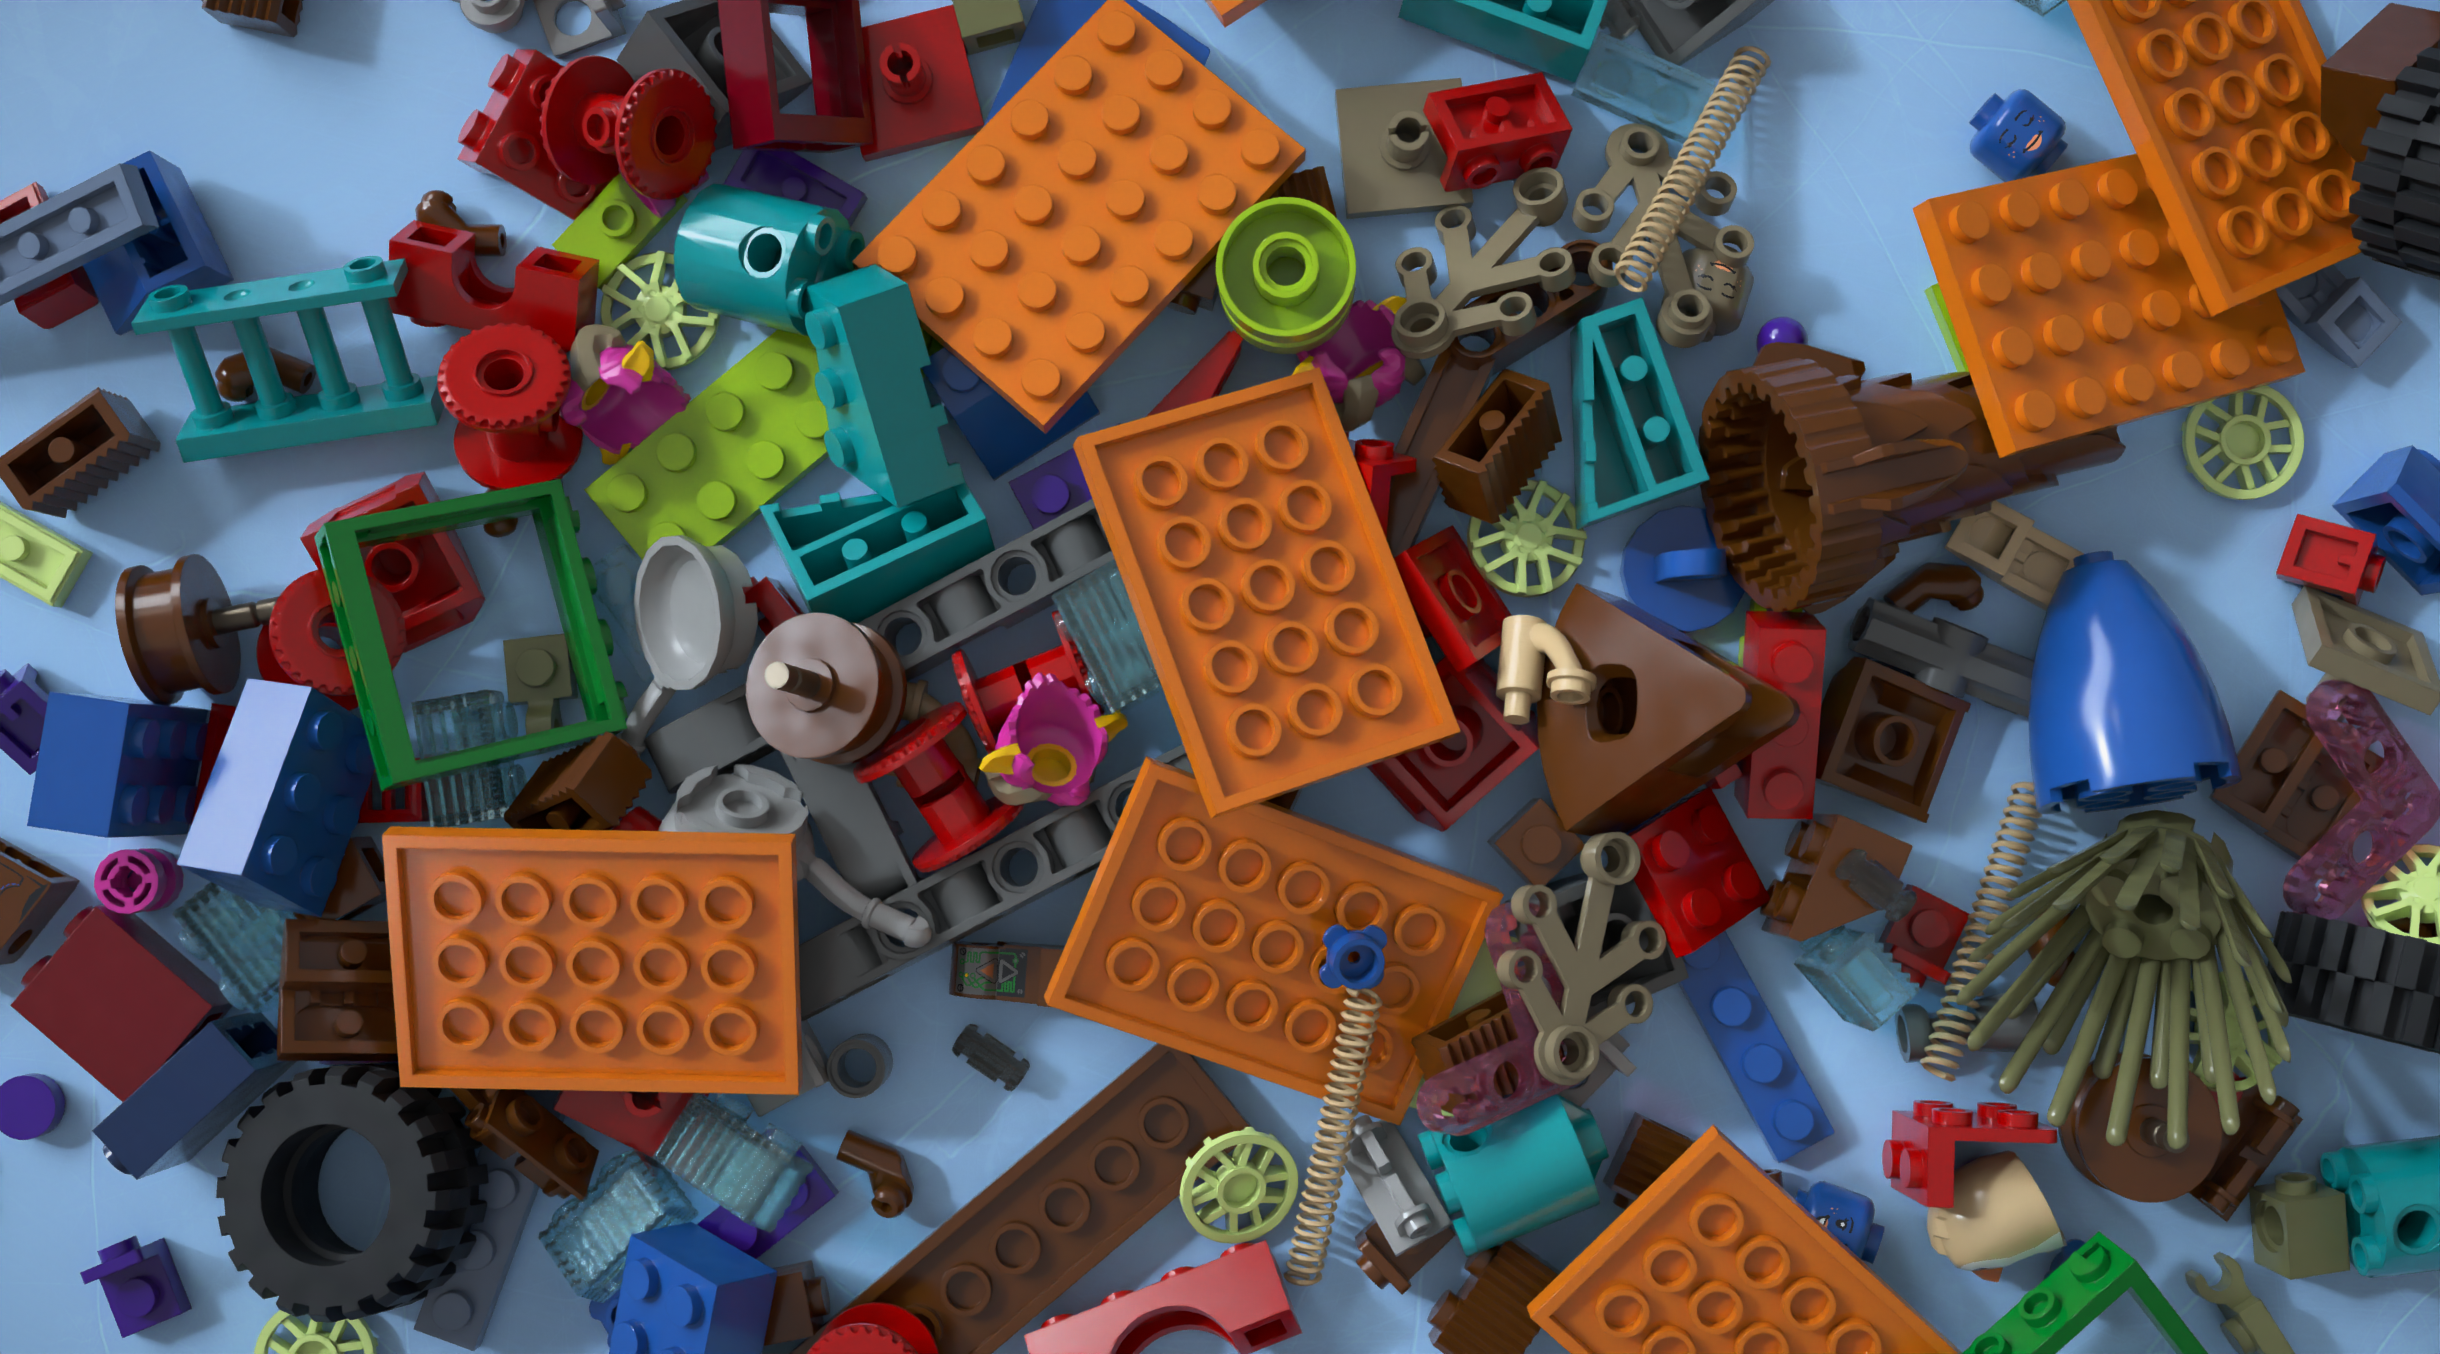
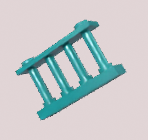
[131,256,445,463]

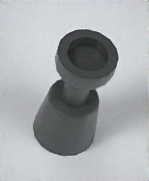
[1895,993,2038,1063]

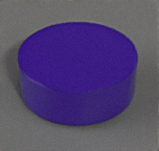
[0,1073,65,1140]

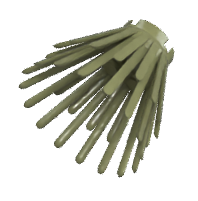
[1956,810,2292,1149]

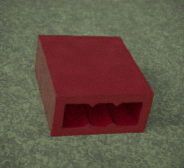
[10,905,237,1102]

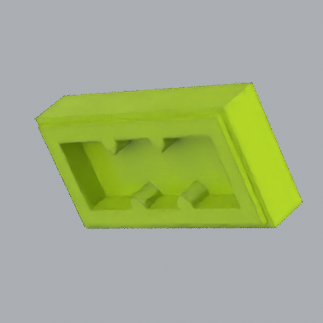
[552,174,688,291]

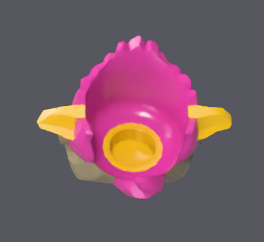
[1292,295,1426,432]
[559,324,691,465]
[979,672,1128,807]

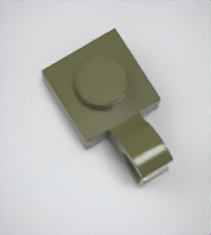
[503,634,578,735]
[2185,1252,2295,1354]

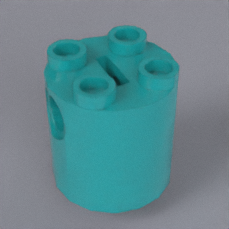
[674,183,865,336]
[1417,1082,1609,1258]
[2320,1135,2440,1278]

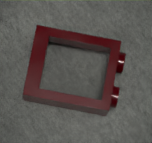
[717,0,874,153]

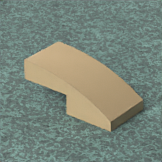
[1944,500,2084,611]

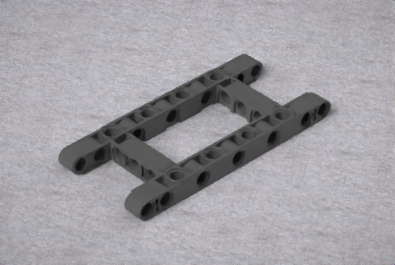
[644,499,1194,1021]

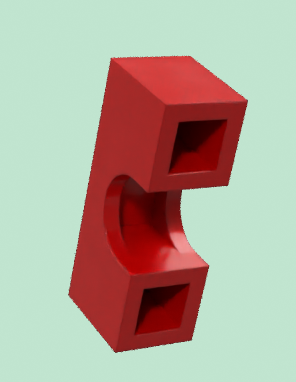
[388,220,599,353]
[1734,611,1827,819]

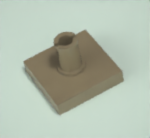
[1335,78,1473,219]
[2291,586,2440,722]

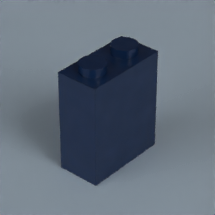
[92,1010,297,1180]

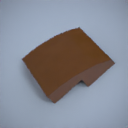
[2209,690,2388,870]
[277,919,398,1061]

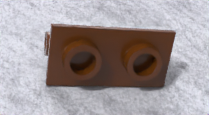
[2188,1085,2303,1222]
[465,1089,599,1201]

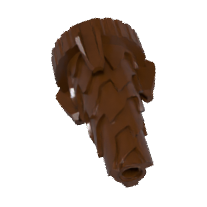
[1698,342,2126,615]

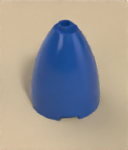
[2028,551,2242,814]

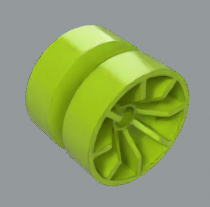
[1216,197,1356,354]

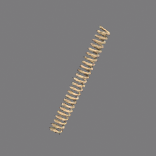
[1614,46,1771,292]
[1920,782,2042,1082]
[1283,988,1383,1286]

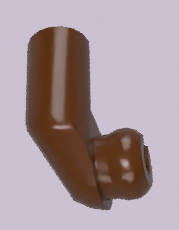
[415,190,507,256]
[1883,562,1984,613]

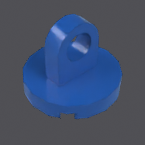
[1620,505,1746,633]

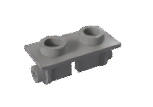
[1335,1115,1453,1257]

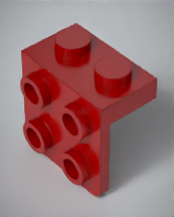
[457,49,613,221]
[1882,1100,2058,1208]

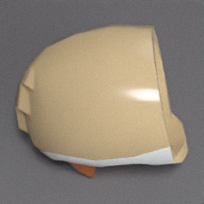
[1927,1150,2067,1283]

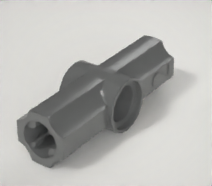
[1848,597,2034,717]

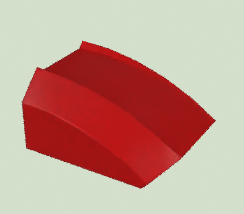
[300,471,486,653]
[1366,655,1539,832]

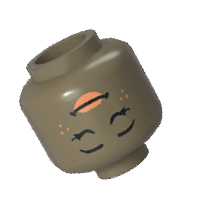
[1661,244,1754,342]

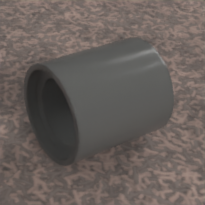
[827,1034,893,1098]

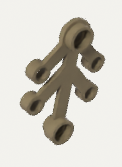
[1572,123,1754,348]
[1391,167,1576,359]
[1497,832,1666,1085]

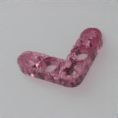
[2283,679,2440,920]
[1416,902,1587,1136]

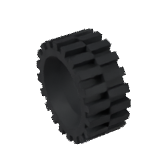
[2349,41,2440,280]
[2258,911,2440,1054]

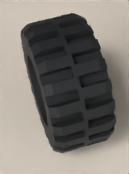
[216,1063,489,1323]

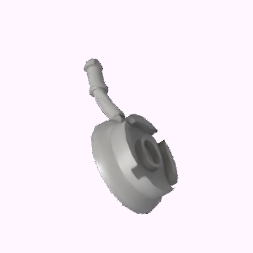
[616,535,758,758]
[658,764,932,948]

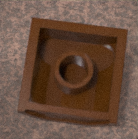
[1816,657,1971,823]

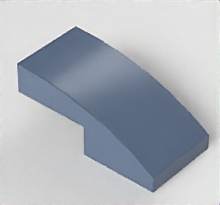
[2276,265,2402,368]

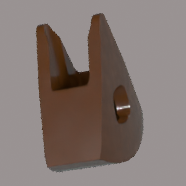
[1537,583,1800,837]

